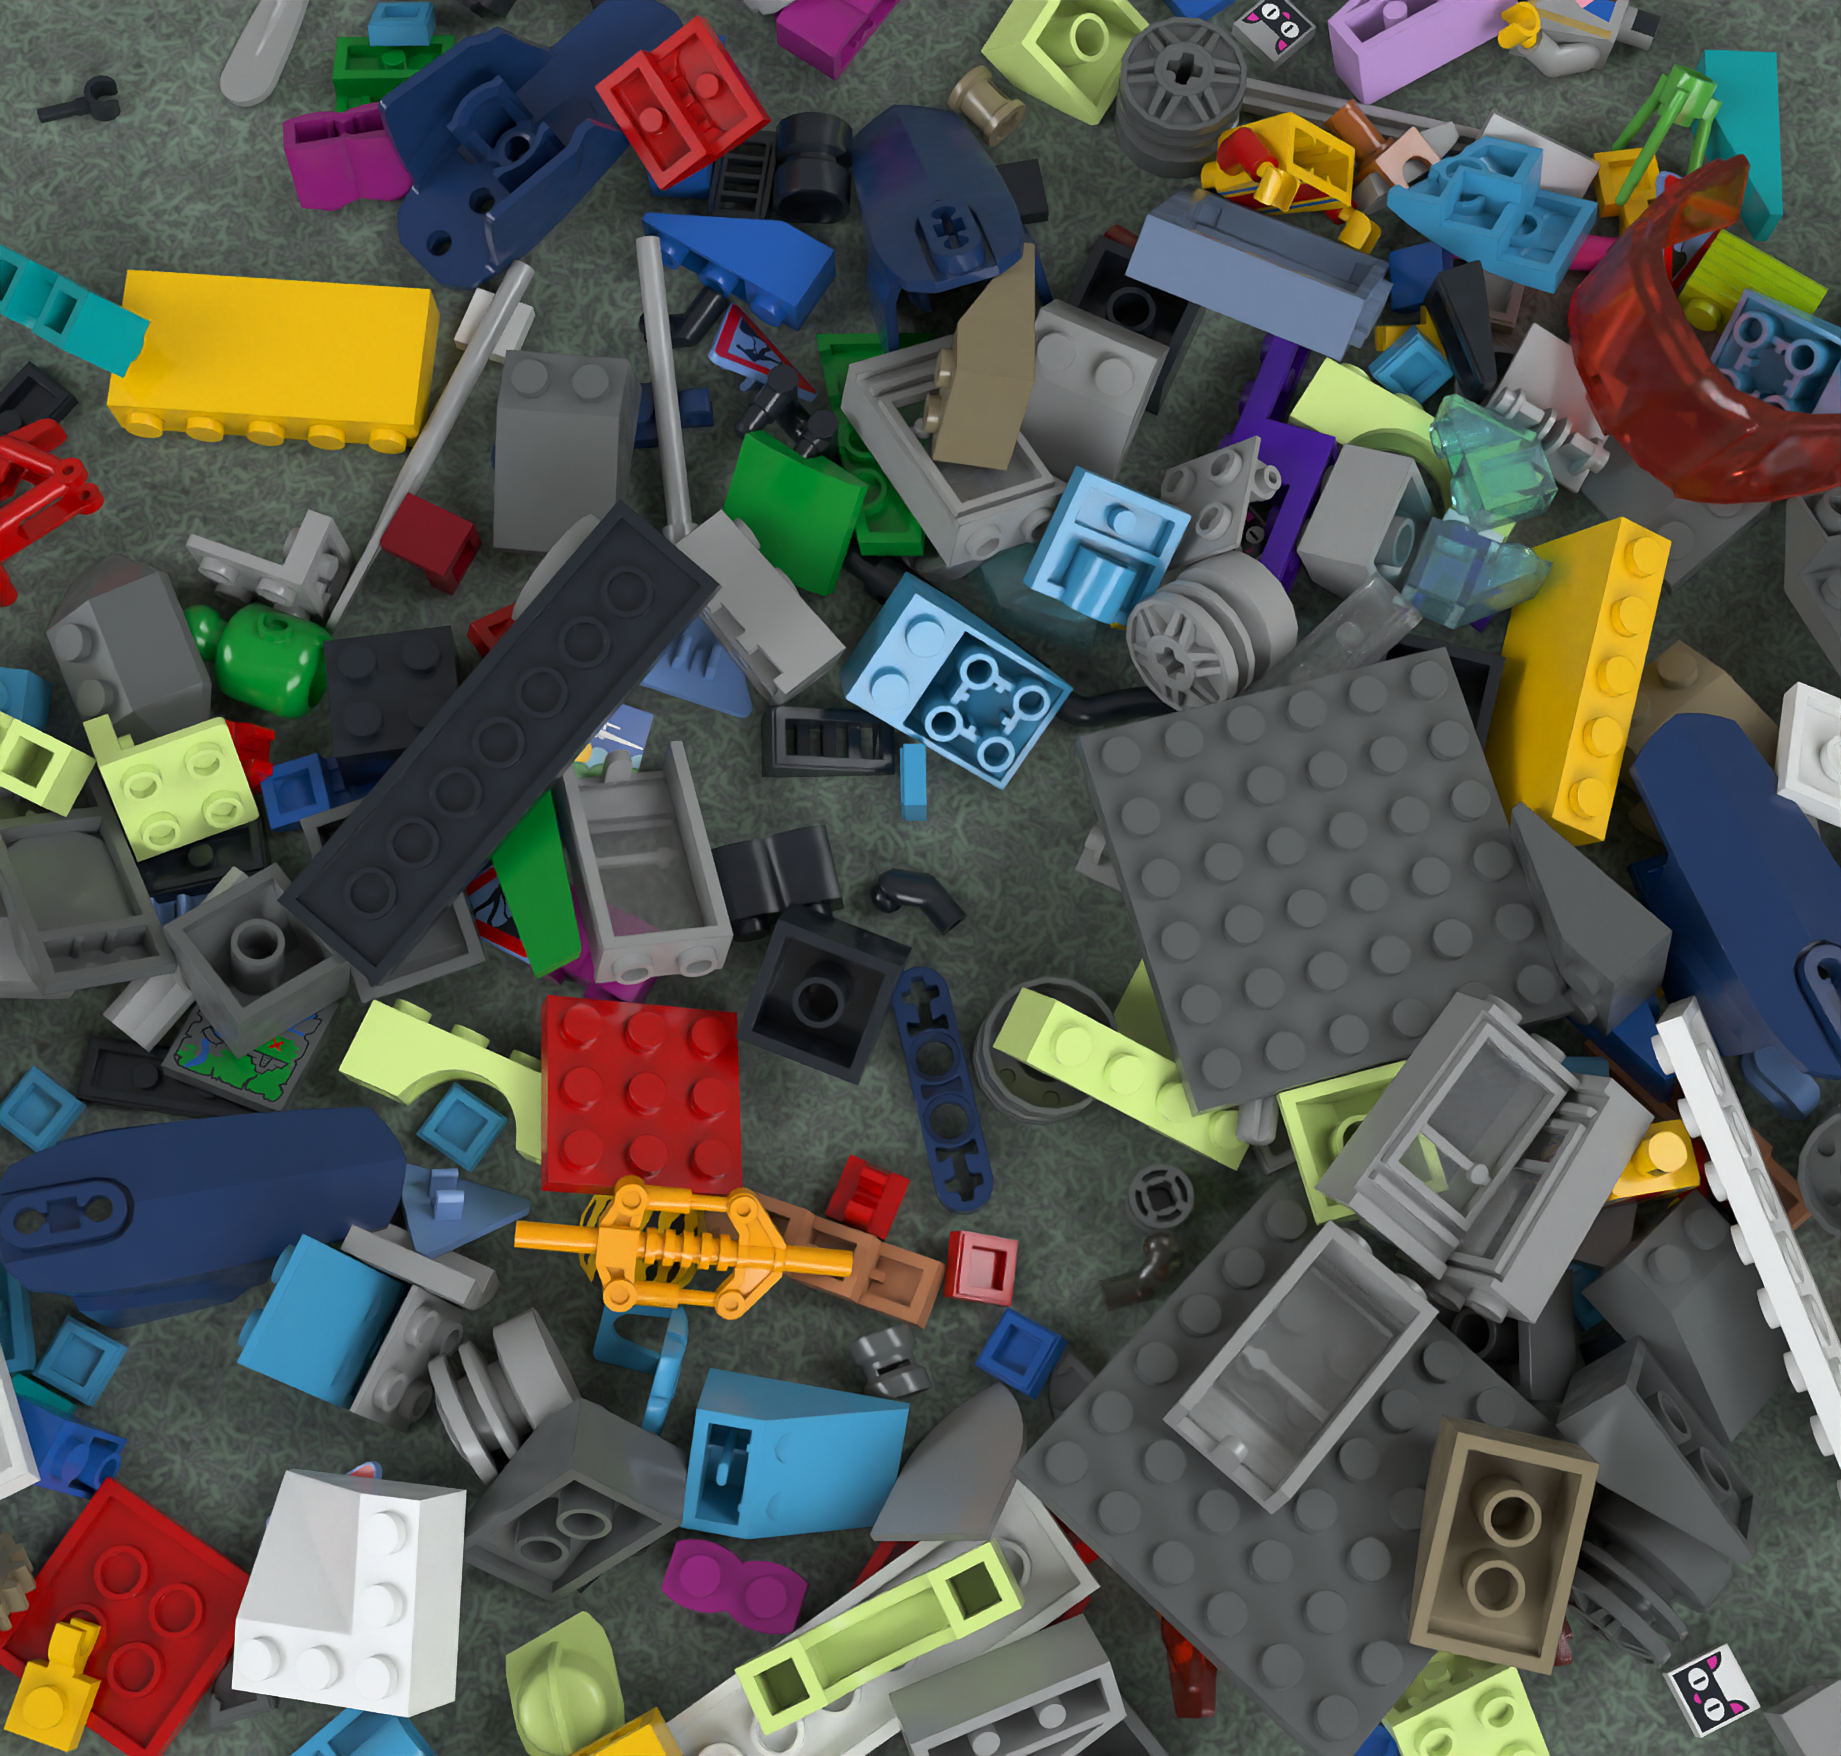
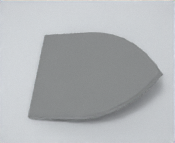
[870,1381,1027,1541]

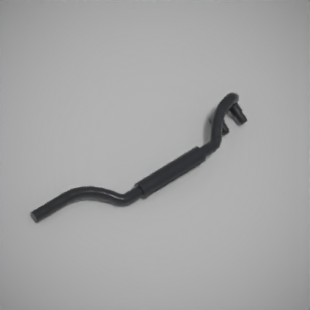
[734,364,1178,728]

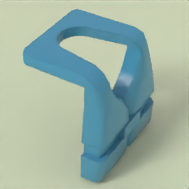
[593,1304,689,1437]

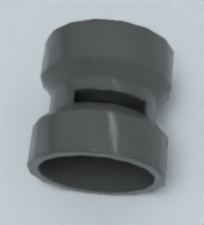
[1124,1163,1195,1236]
[848,1323,932,1401]

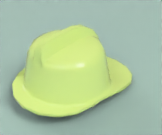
[506,1611,625,1756]

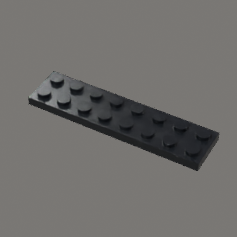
[277,499,722,986]

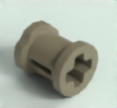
[947,65,1026,147]

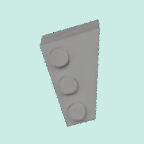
[675,509,846,707]
[889,1613,1127,1756]

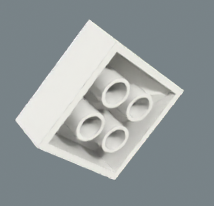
[232,1469,467,1717]

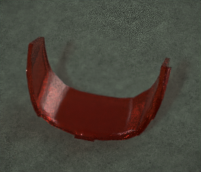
[1567,154,1841,504]

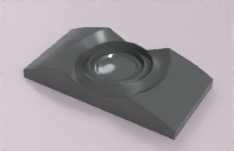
[0,766,177,995]

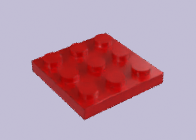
[541,995,742,1197]
[0,1476,251,1756]

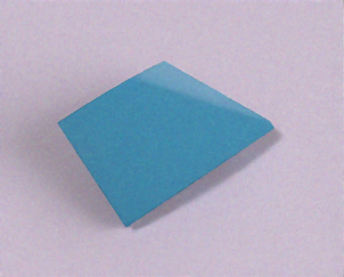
[1387,136,1598,294]

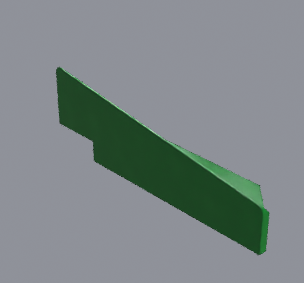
[491,789,582,979]

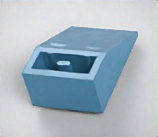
[1689,288,1841,484]
[838,571,1073,791]
[237,1234,411,1410]
[680,1368,910,1539]

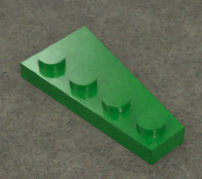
[816,333,937,556]

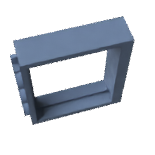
[1125,184,1394,361]

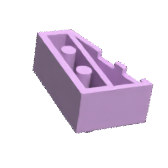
[1328,0,1518,105]

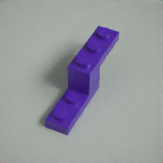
[1219,332,1339,597]

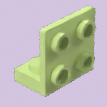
[83,714,259,862]
[1381,1650,1550,1756]

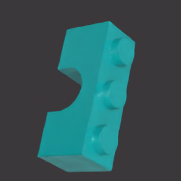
[0,244,150,378]

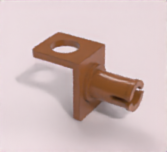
[1323,98,1441,190]

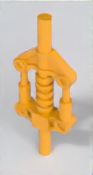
[514,1175,853,1320]

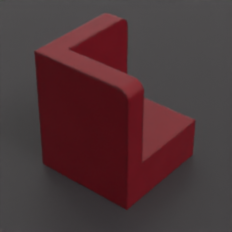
[380,492,482,596]

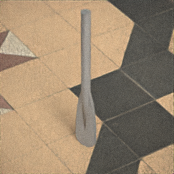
[220,0,309,107]
[325,260,535,635]

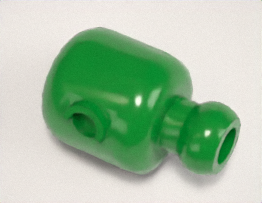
[183,603,333,720]

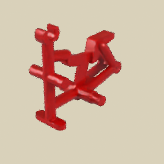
[0,418,104,607]

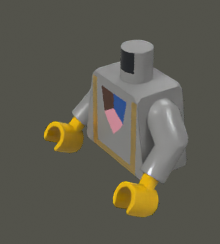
[1498,0,1661,78]

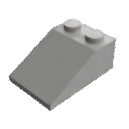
[1020,299,1170,483]

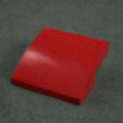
[594,15,772,191]

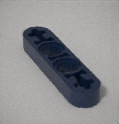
[892,966,993,1215]

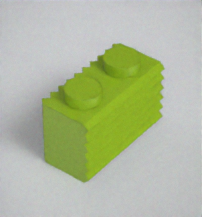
[1674,228,1829,334]

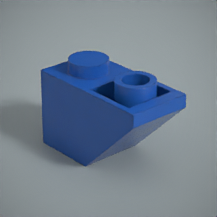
[15,1392,127,1500]

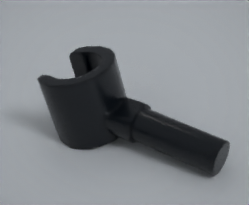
[37,75,120,123]

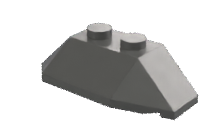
[46,553,212,746]

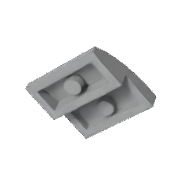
[340,1224,500,1310]

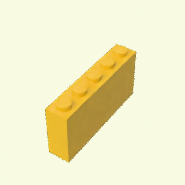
[107,269,440,454]
[1483,516,1672,847]

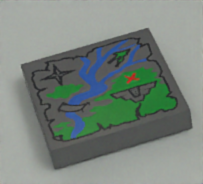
[161,1002,341,1113]

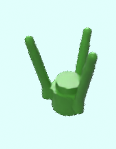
[1611,64,1722,206]

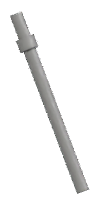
[635,236,699,545]

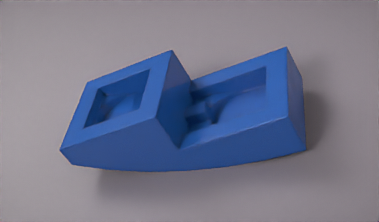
[260,753,377,832]

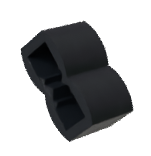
[711,825,845,942]

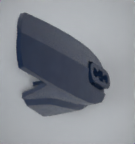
[378,0,684,290]
[851,104,1053,354]
[1629,713,1841,1080]
[0,1107,407,1329]

